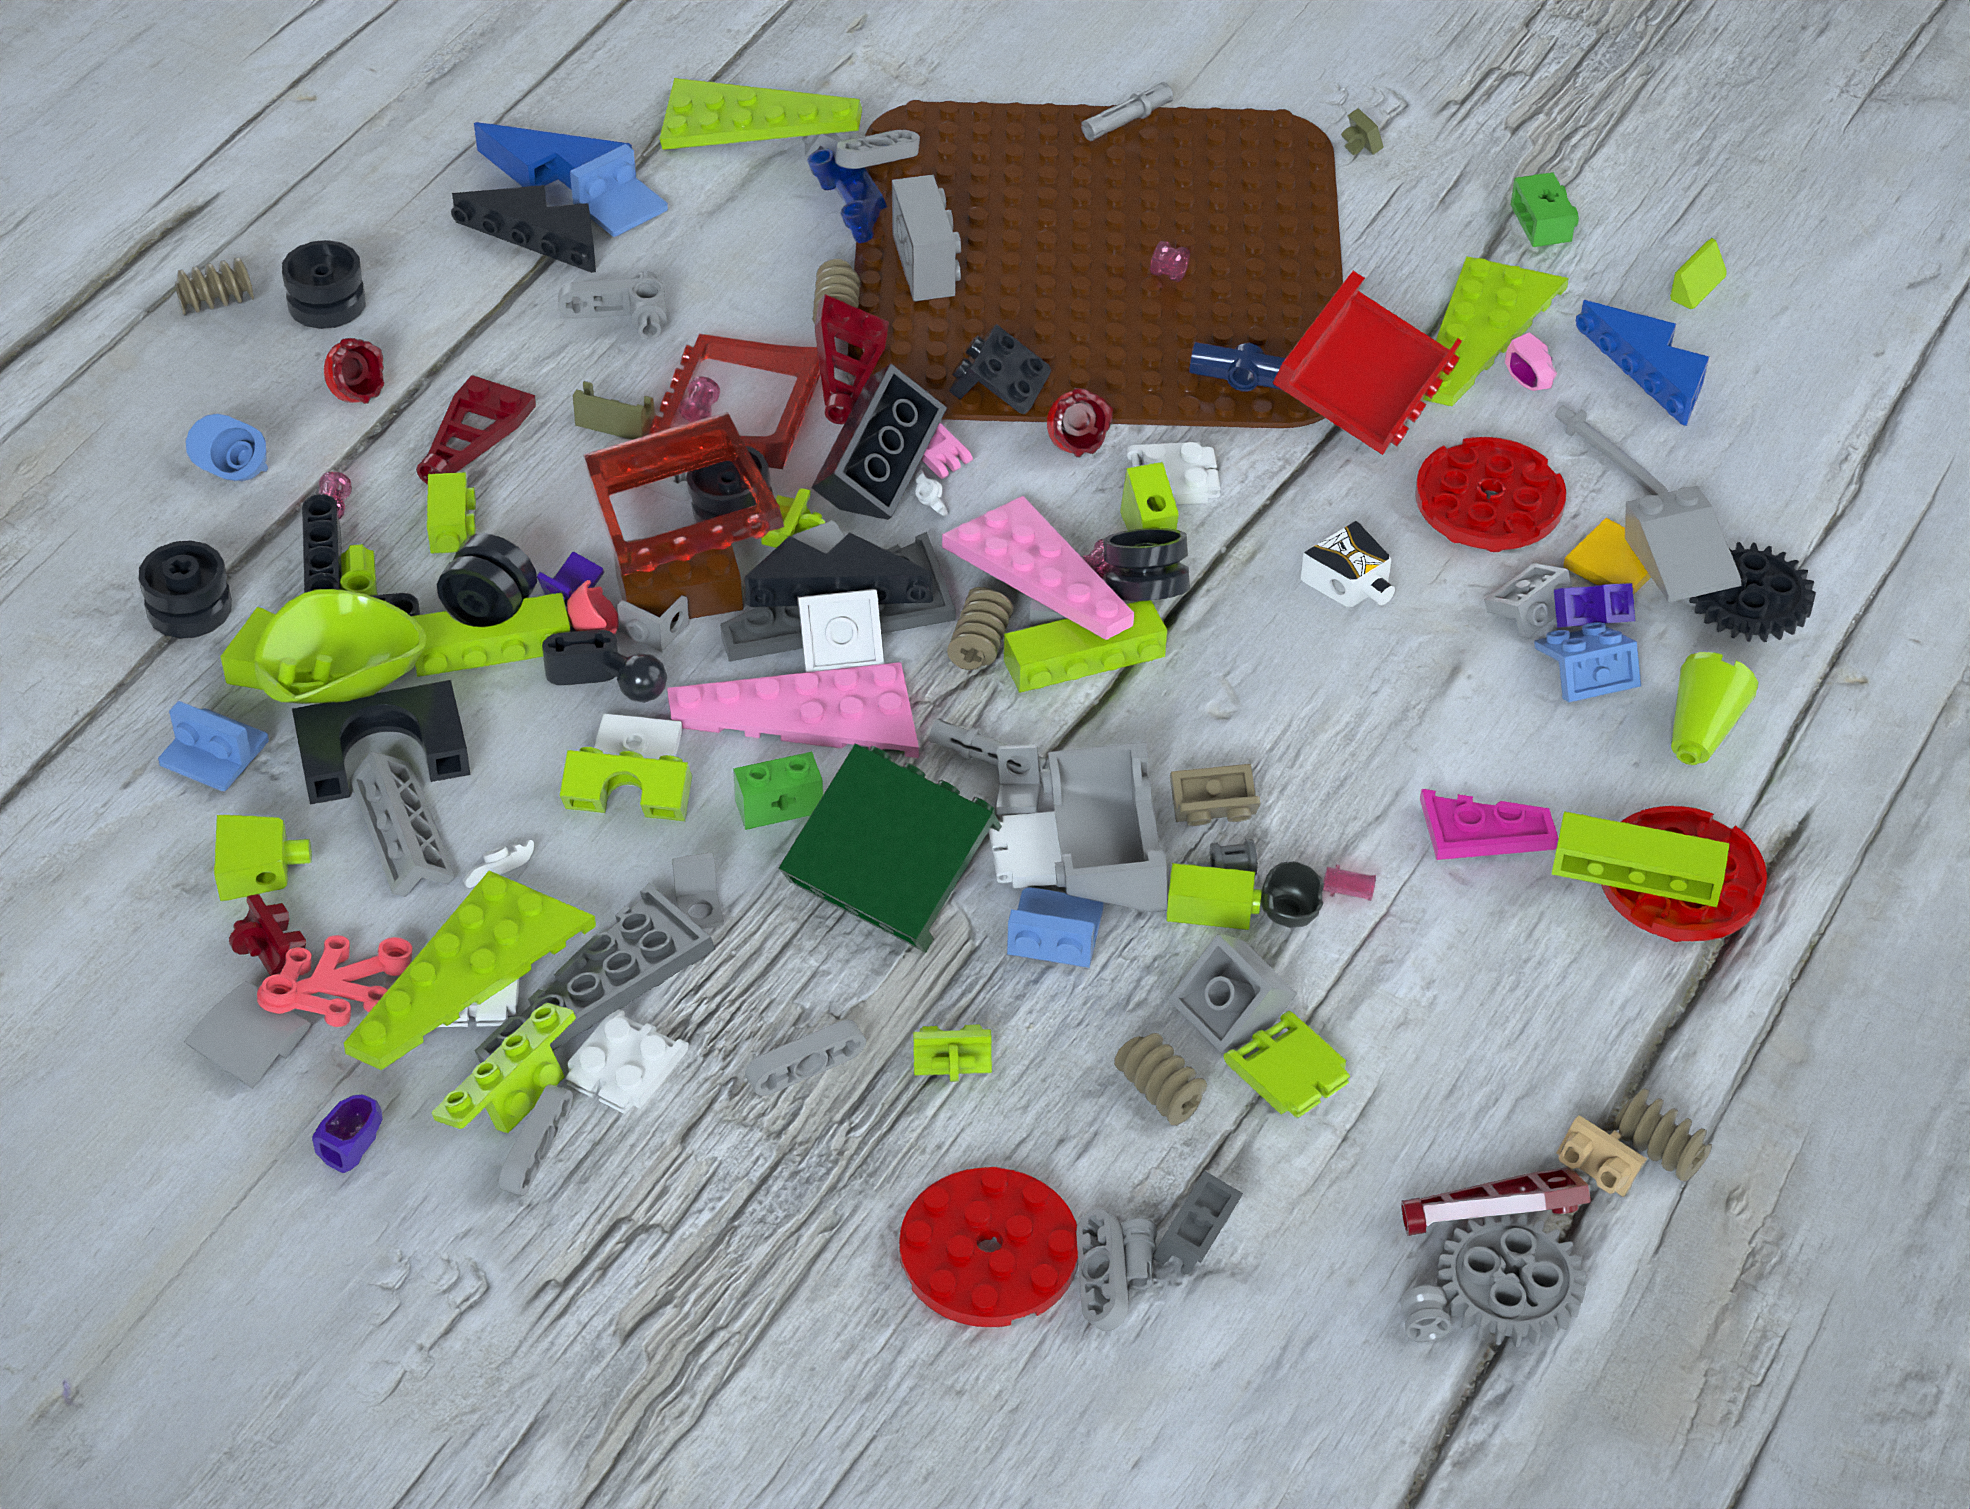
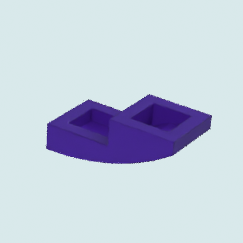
[1554,583,1636,628]

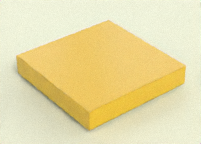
[1563,518,1651,595]

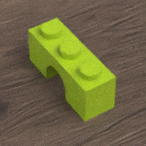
[559,747,692,821]

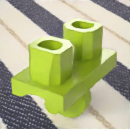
[761,488,825,548]
[913,1024,992,1082]

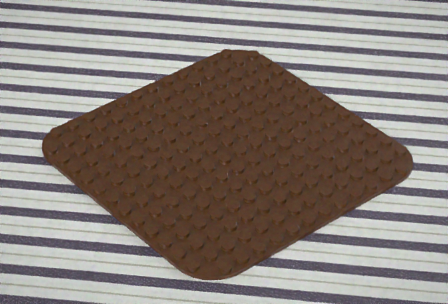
[847,100,1343,428]

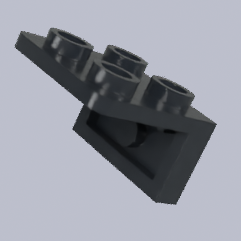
[949,324,1051,414]

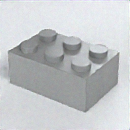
[892,175,961,301]

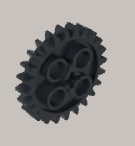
[1689,542,1816,642]

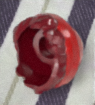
[324,338,384,404]
[1047,388,1113,458]

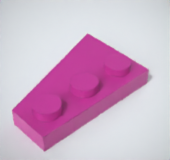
[1420,789,1558,860]

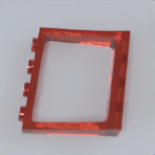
[649,333,821,470]
[583,412,784,576]

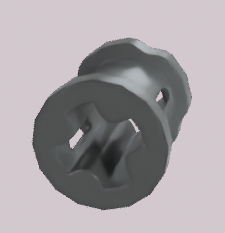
[1210,839,1258,875]

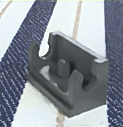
[1152,1170,1243,1275]

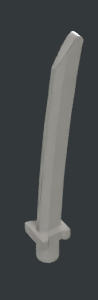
[1555,405,1668,495]

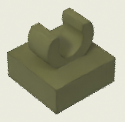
[1341,108,1384,155]

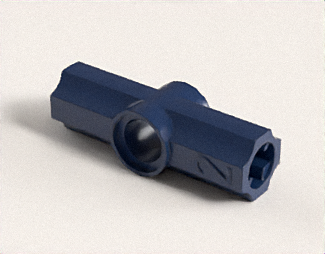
[1189,342,1286,391]

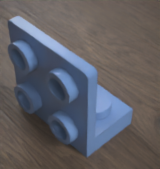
[570,144,668,237]
[1534,622,1641,702]

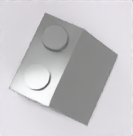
[1168,934,1297,1054]

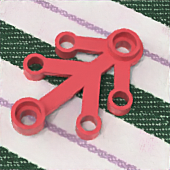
[257,935,412,1027]

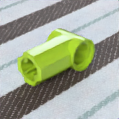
[340,544,378,596]

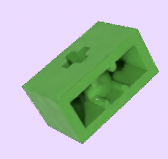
[1510,172,1579,247]
[733,751,823,830]

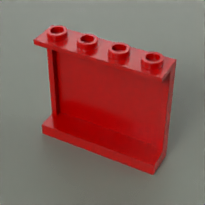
[1273,270,1462,455]

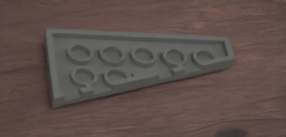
[720,532,956,662]
[474,883,715,1063]

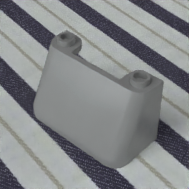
[1042,742,1168,912]

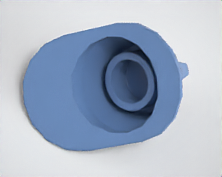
[186,414,268,481]

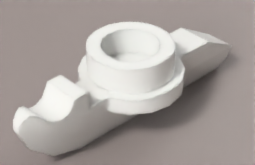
[915,469,948,516]
[463,840,534,888]

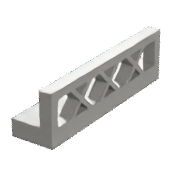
[349,751,455,897]

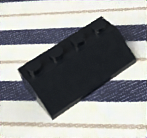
[811,364,947,520]

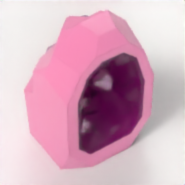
[1505,332,1557,391]

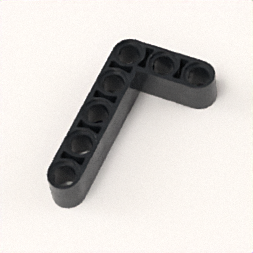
[302,494,421,616]

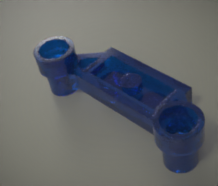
[807,149,887,243]

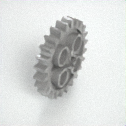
[1436,1214,1586,1347]

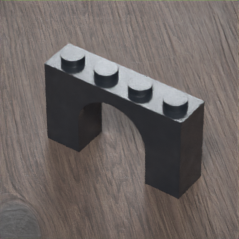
[292,680,471,805]

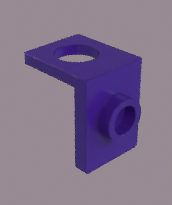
[536,552,604,607]

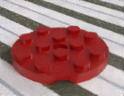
[1415,437,1566,552]
[1601,806,1767,942]
[899,1166,1078,1327]

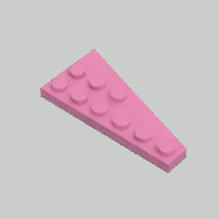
[942,496,1134,640]
[667,662,919,758]

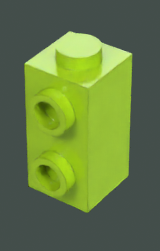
[427,472,476,554]
[1166,863,1262,930]

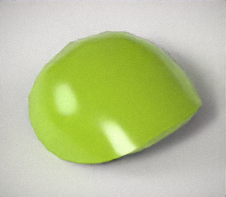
[254,589,427,704]

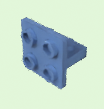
[158,701,269,791]

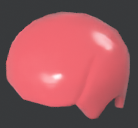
[567,580,619,635]

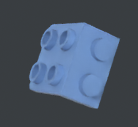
[1007,887,1104,968]

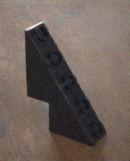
[451,185,596,273]
[744,532,933,607]

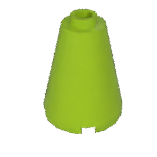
[1671,652,1759,765]

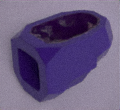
[312,1094,383,1173]

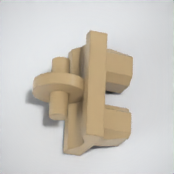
[1556,1115,1647,1197]

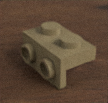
[1170,764,1261,826]

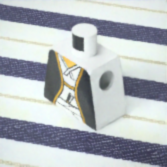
[1301,521,1395,607]

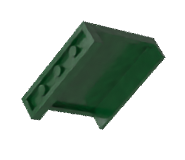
[779,743,1002,953]

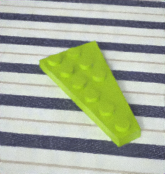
[659,78,862,150]
[1423,256,1569,406]
[343,870,596,1070]

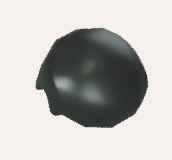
[1261,861,1324,928]

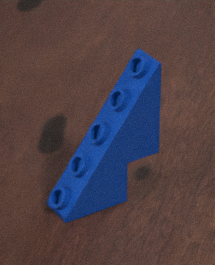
[474,122,632,190]
[1575,300,1709,426]

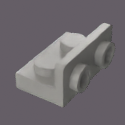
[1484,563,1572,638]

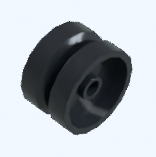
[282,240,366,329]
[686,444,775,538]
[1103,528,1190,601]
[436,533,537,627]
[138,540,232,639]

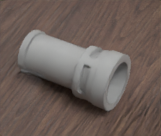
[1122,1218,1157,1290]

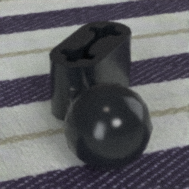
[542,630,667,703]

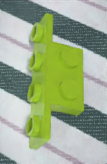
[431,1003,576,1133]

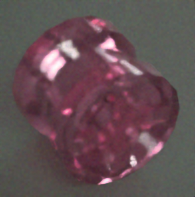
[1150,241,1190,282]

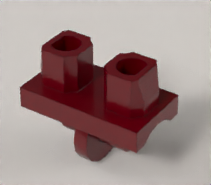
[229,894,306,976]

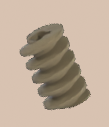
[175,257,254,316]
[812,259,860,324]
[947,587,1014,670]
[1114,1033,1207,1126]
[1613,1088,1712,1182]

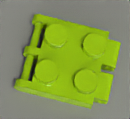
[1223,1011,1350,1118]

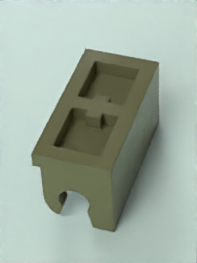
[572,381,657,442]

